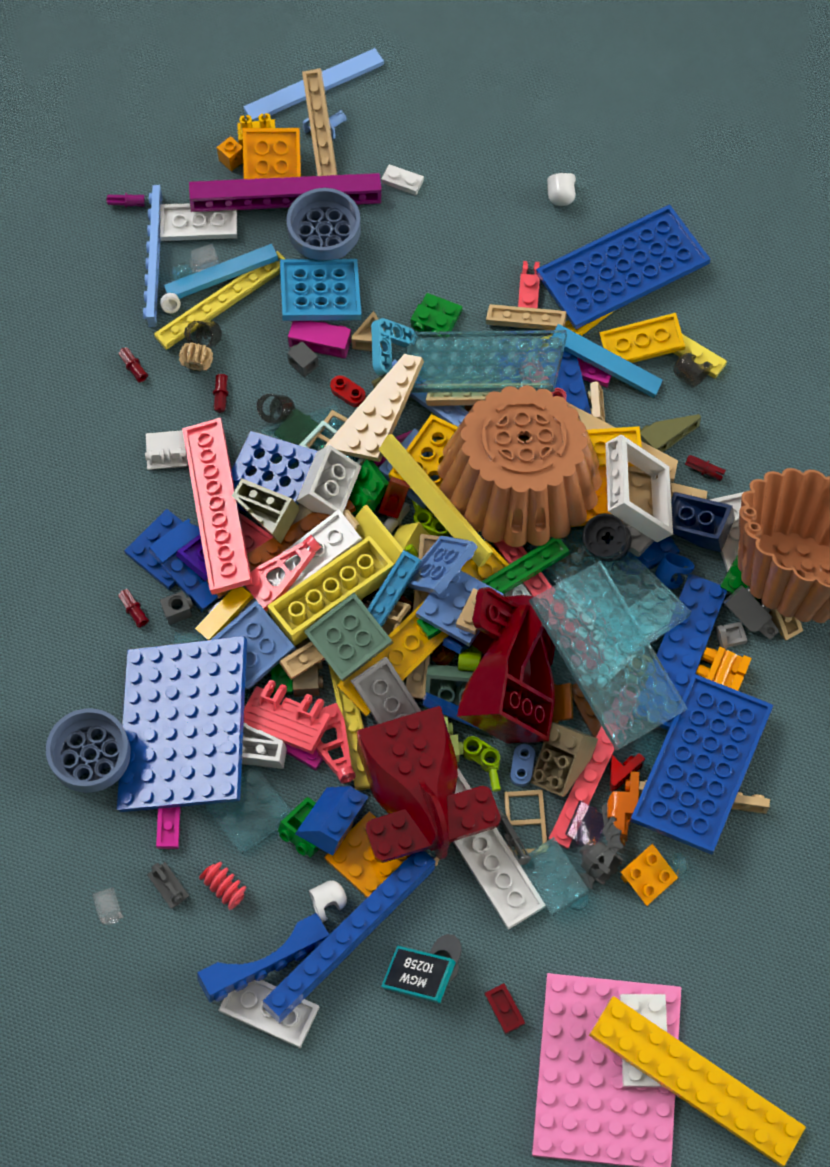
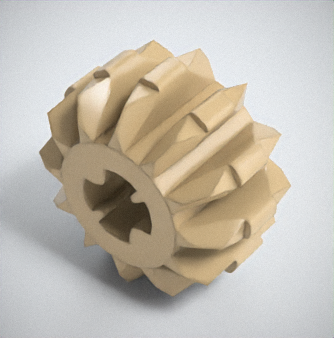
[179,342,213,371]

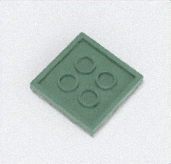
[304,593,393,682]

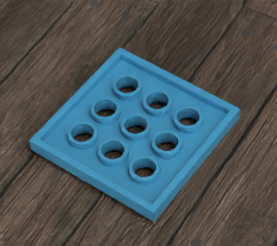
[280,259,361,321]

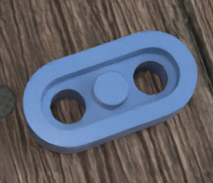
[510,744,535,787]

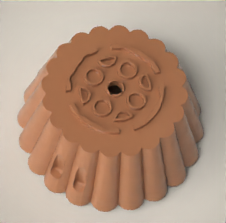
[438,385,602,547]
[738,468,830,623]

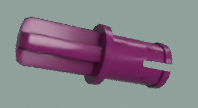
[107,193,145,208]

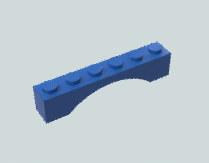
[197,913,329,1003]

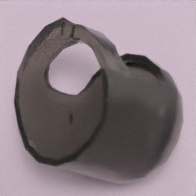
[184,320,222,348]
[673,353,713,388]
[257,394,295,423]

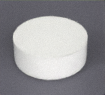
[160,293,181,313]

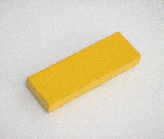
[195,587,254,640]

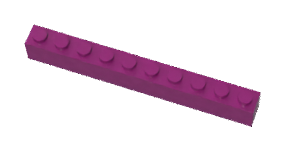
[189,173,382,212]

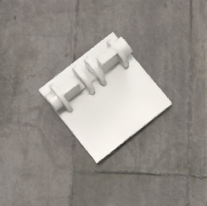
[145,430,188,470]

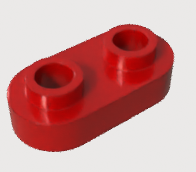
[330,375,366,407]

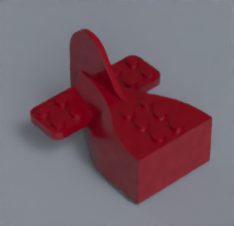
[457,587,557,744]
[357,706,501,863]

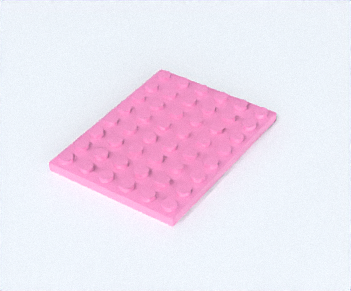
[532,973,681,1167]

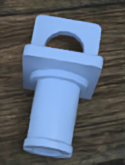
[303,110,347,139]

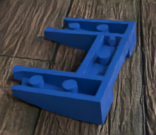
[149,519,220,613]

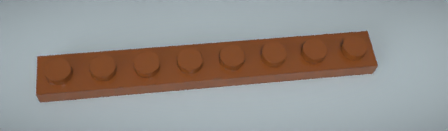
[207,499,356,599]

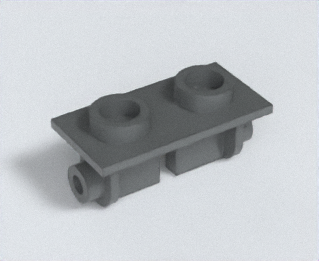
[147,862,190,909]

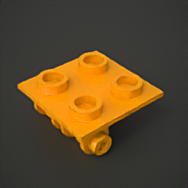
[621,844,678,906]

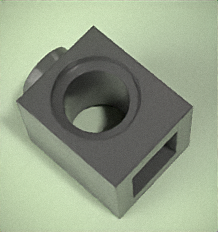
[287,341,319,378]
[160,591,194,625]

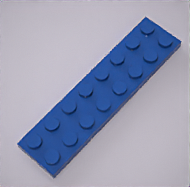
[633,574,727,730]

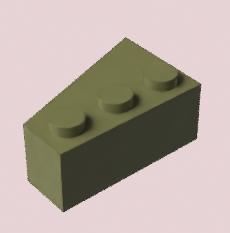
[232,478,300,544]

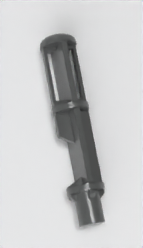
[498,808,531,865]

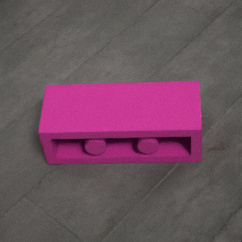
[288,321,352,359]

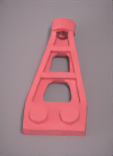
[246,535,321,612]
[316,703,356,784]

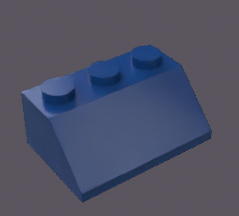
[296,786,368,856]

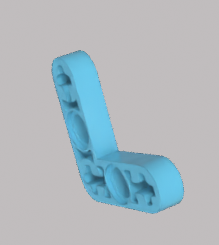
[371,318,417,376]

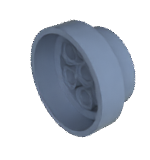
[287,188,361,260]
[46,708,131,793]

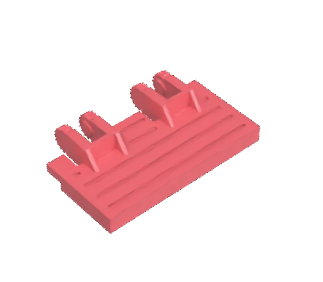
[244,680,331,754]

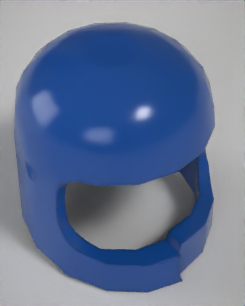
[655,552,695,589]

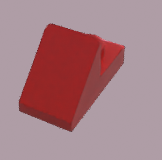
[610,753,645,792]

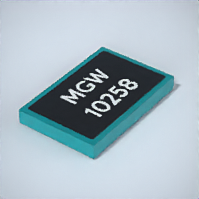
[381,946,456,1004]

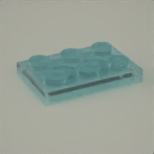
[520,837,590,916]

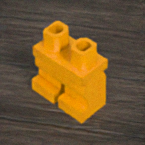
[695,647,752,691]

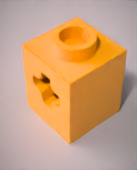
[217,136,243,171]

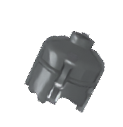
[563,820,624,890]

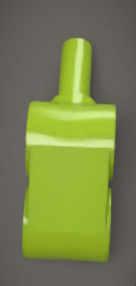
[412,500,450,537]
[458,645,482,672]
[463,736,501,792]

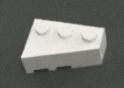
[242,723,287,769]

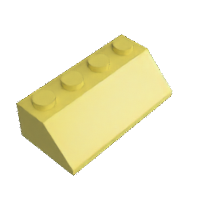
[355,505,408,588]

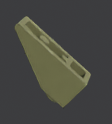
[640,414,701,452]

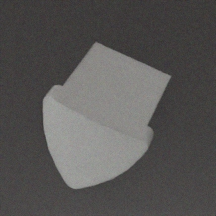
[715,622,747,650]

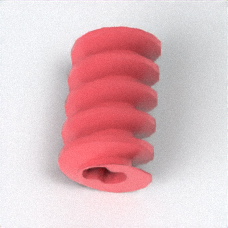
[199,861,247,910]

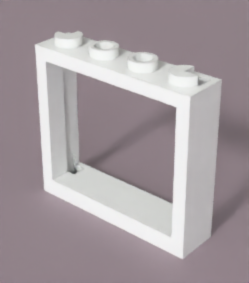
[605,435,673,542]

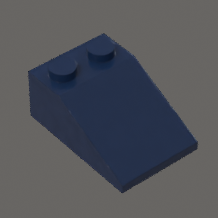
[671,492,735,552]

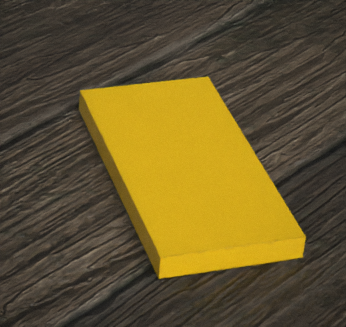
[599,313,686,363]

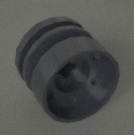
[583,513,632,563]

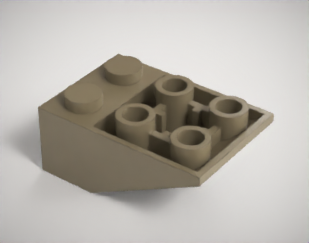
[530,722,598,797]

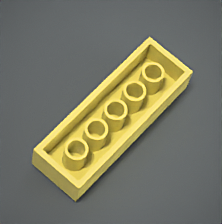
[268,535,394,646]

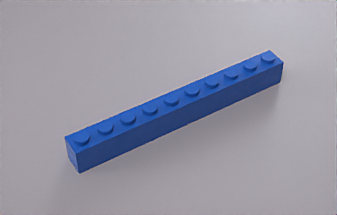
[263,851,435,1024]

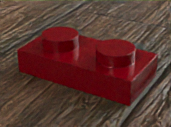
[379,476,410,519]
[484,983,525,1035]

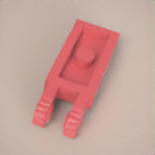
[518,261,540,309]

